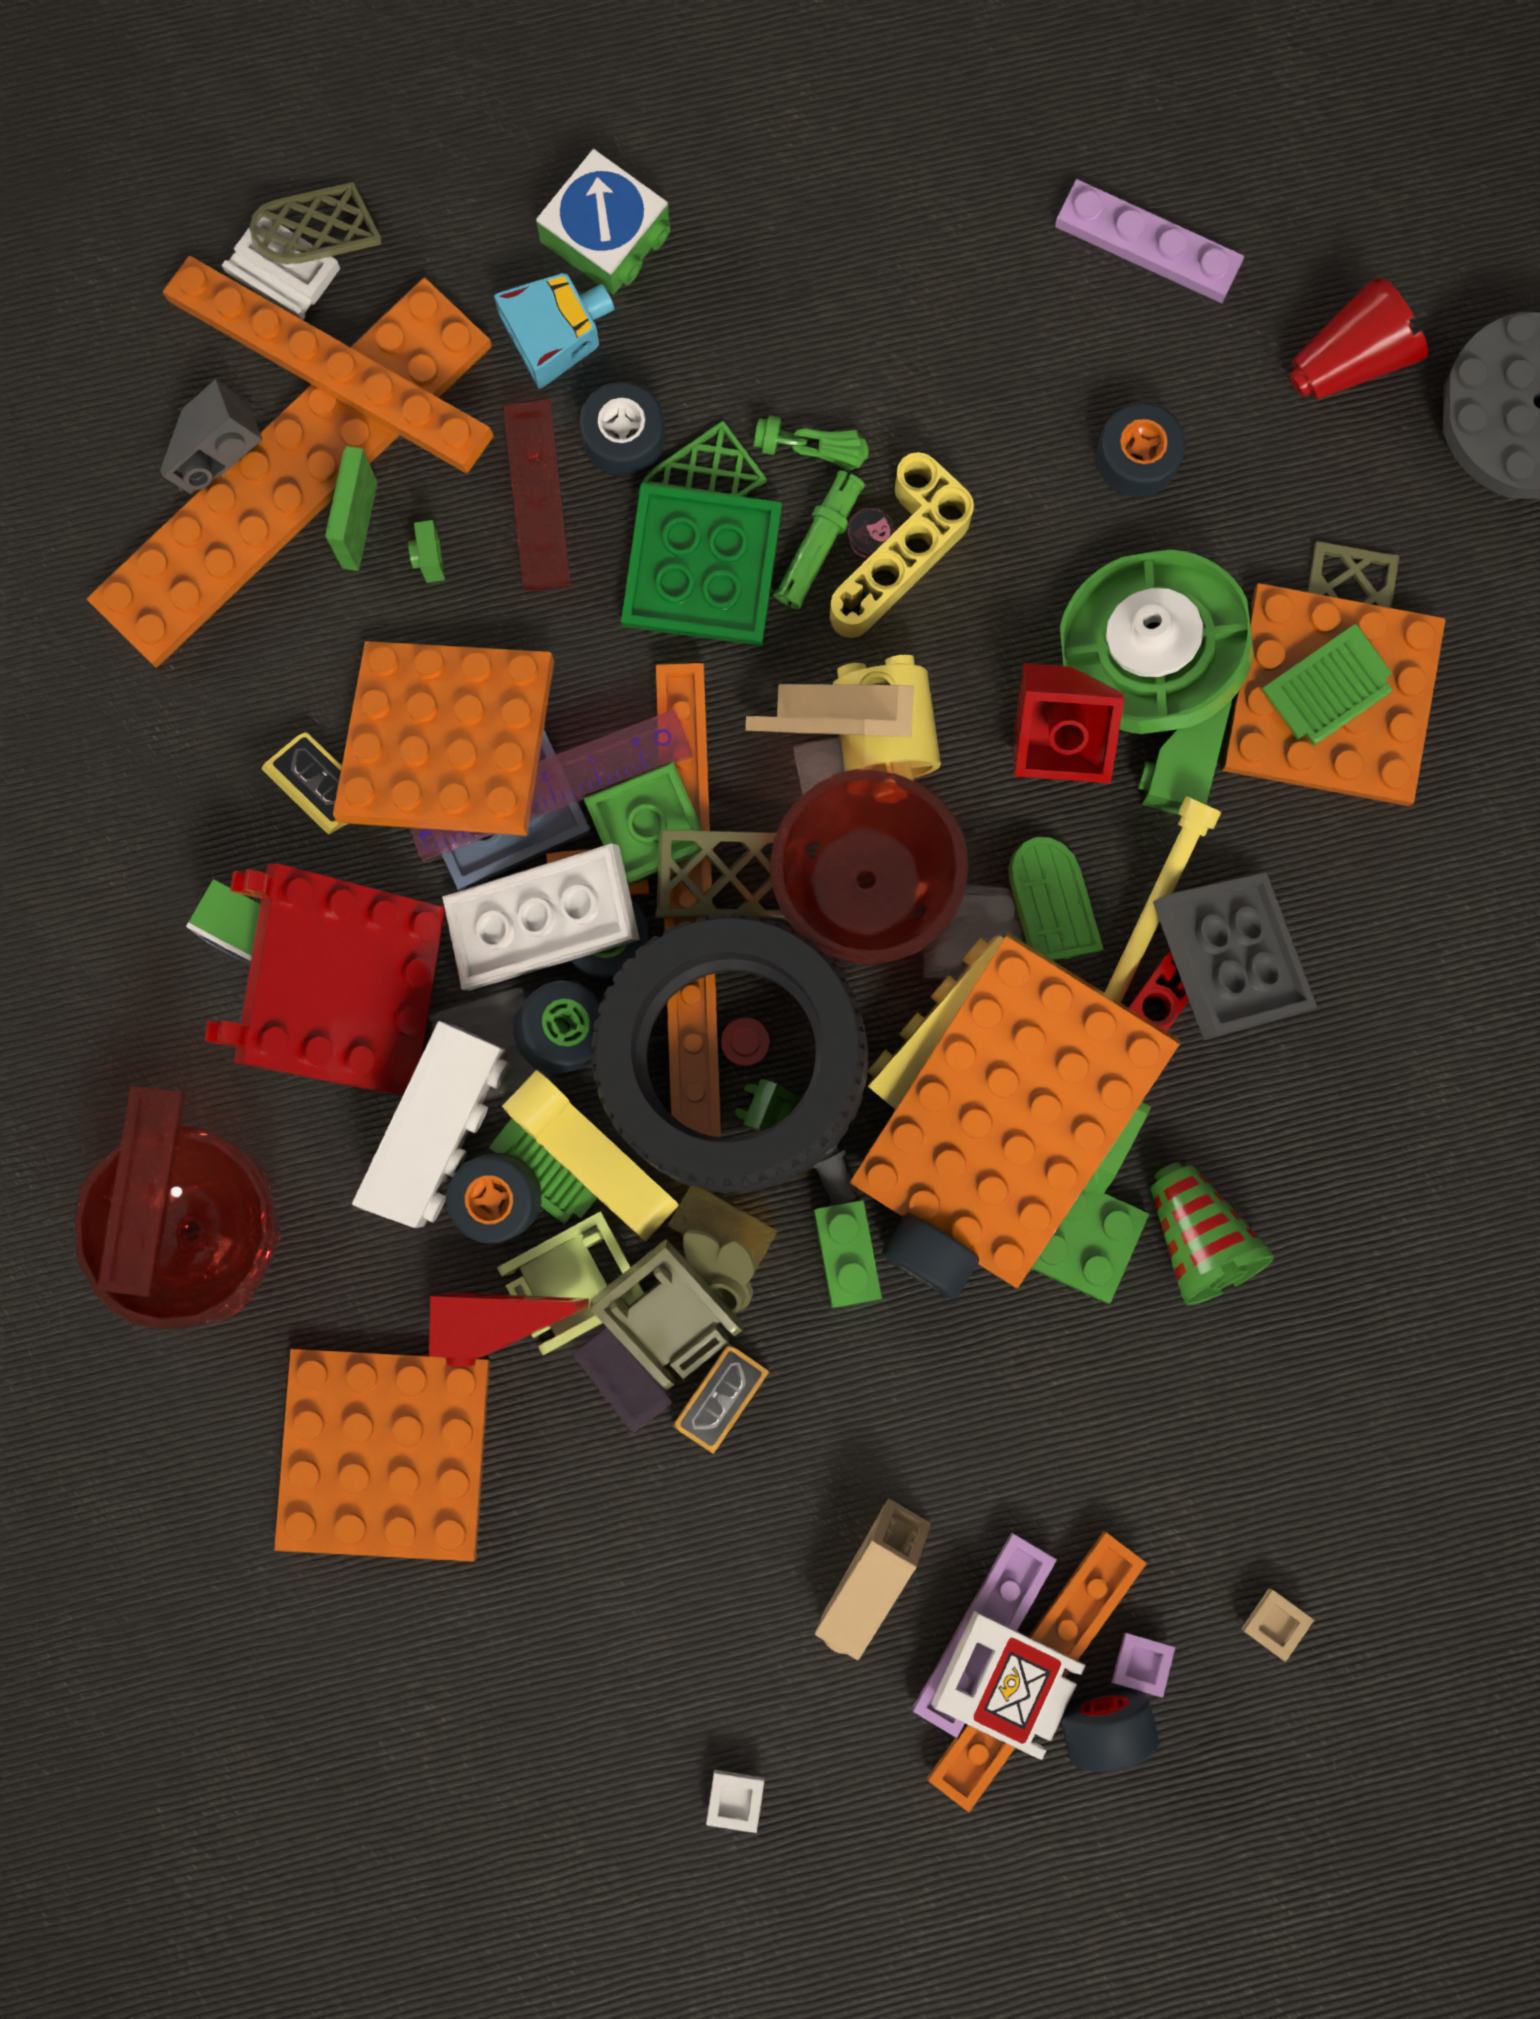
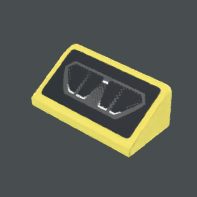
[261,732,349,835]

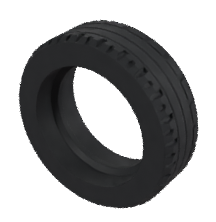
[591,914,868,1193]

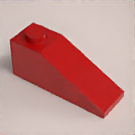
[429,1292,589,1367]

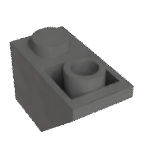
[160,379,262,496]

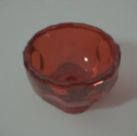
[74,1126,280,1330]

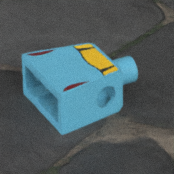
[494,273,615,389]

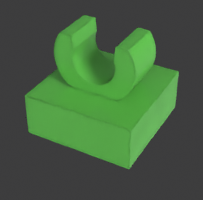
[735,1079,800,1133]

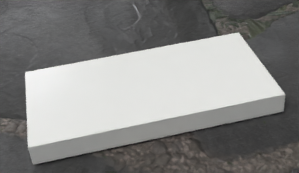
[443,843,640,991]

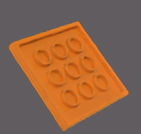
[1222,583,1446,806]
[333,641,554,836]
[274,1349,490,1562]

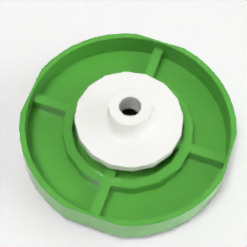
[1060,549,1254,734]

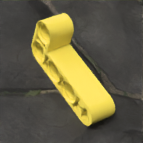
[830,452,974,638]
[502,1070,679,1242]

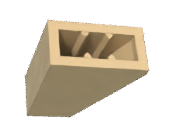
[814,1498,931,1660]

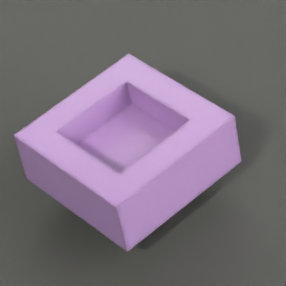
[1111,1633,1175,1698]

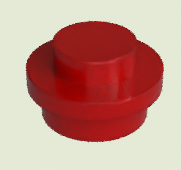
[721,1018,770,1067]

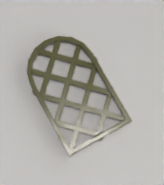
[250,182,381,264]

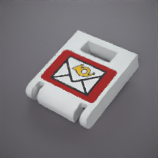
[931,1610,1085,1760]

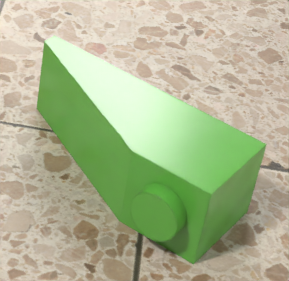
[1137,700,1232,815]

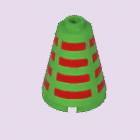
[1150,1162,1274,1305]

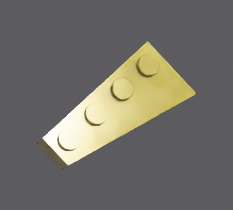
[868,935,1004,1110]

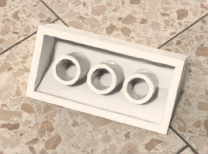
[352,1021,509,1228]

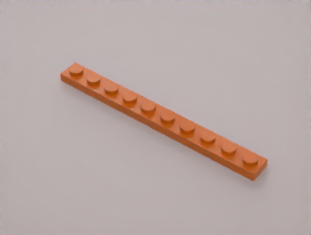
[656,663,721,1138]

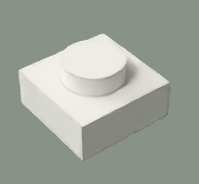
[706,1770,764,1833]

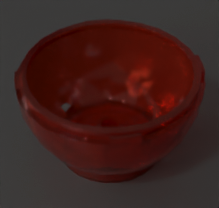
[770,769,968,966]

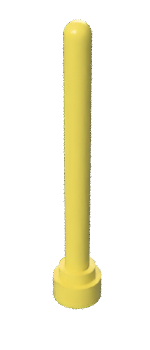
[1104,796,1221,1003]

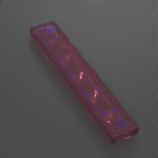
[409,709,693,861]

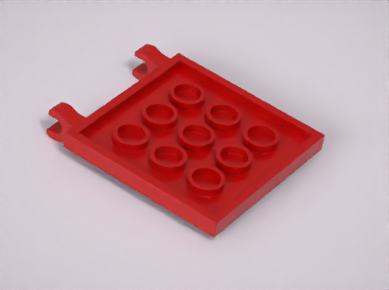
[204,863,445,1097]

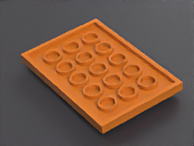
[850,933,1180,1289]

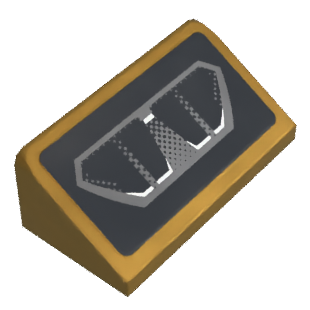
[672,1344,770,1454]

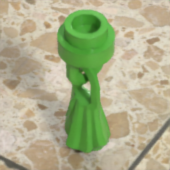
[754,415,869,471]

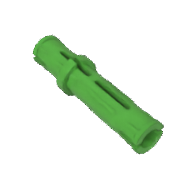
[773,470,865,610]

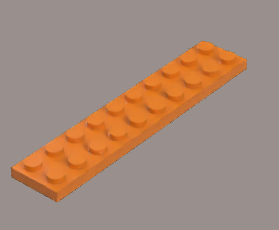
[87,277,492,668]

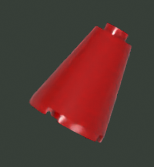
[1289,276,1428,400]

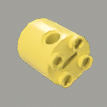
[833,655,941,796]

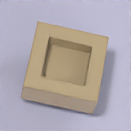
[1241,1588,1314,1662]

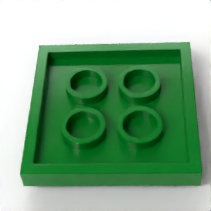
[621,483,782,646]

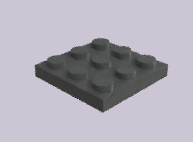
[1153,872,1317,1041]

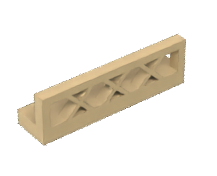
[746,684,914,737]

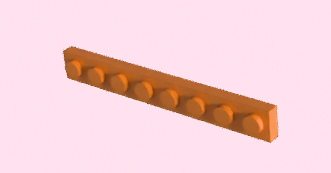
[163,255,494,474]

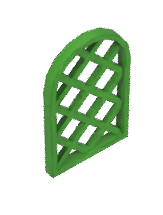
[639,421,767,497]

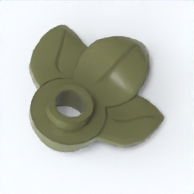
[683,1230,756,1314]

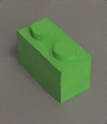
[813,1200,882,1309]

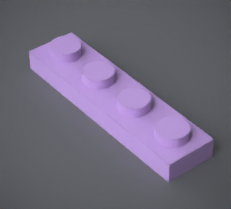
[1055,179,1245,303]
[912,1533,1056,1738]

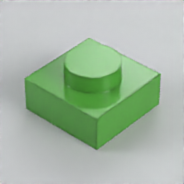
[408,520,445,583]

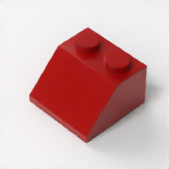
[1012,663,1125,783]

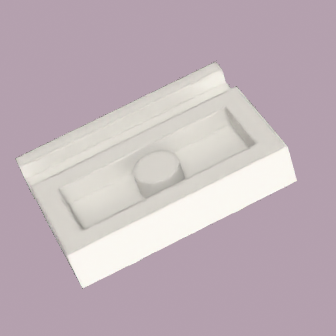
[222,217,340,320]

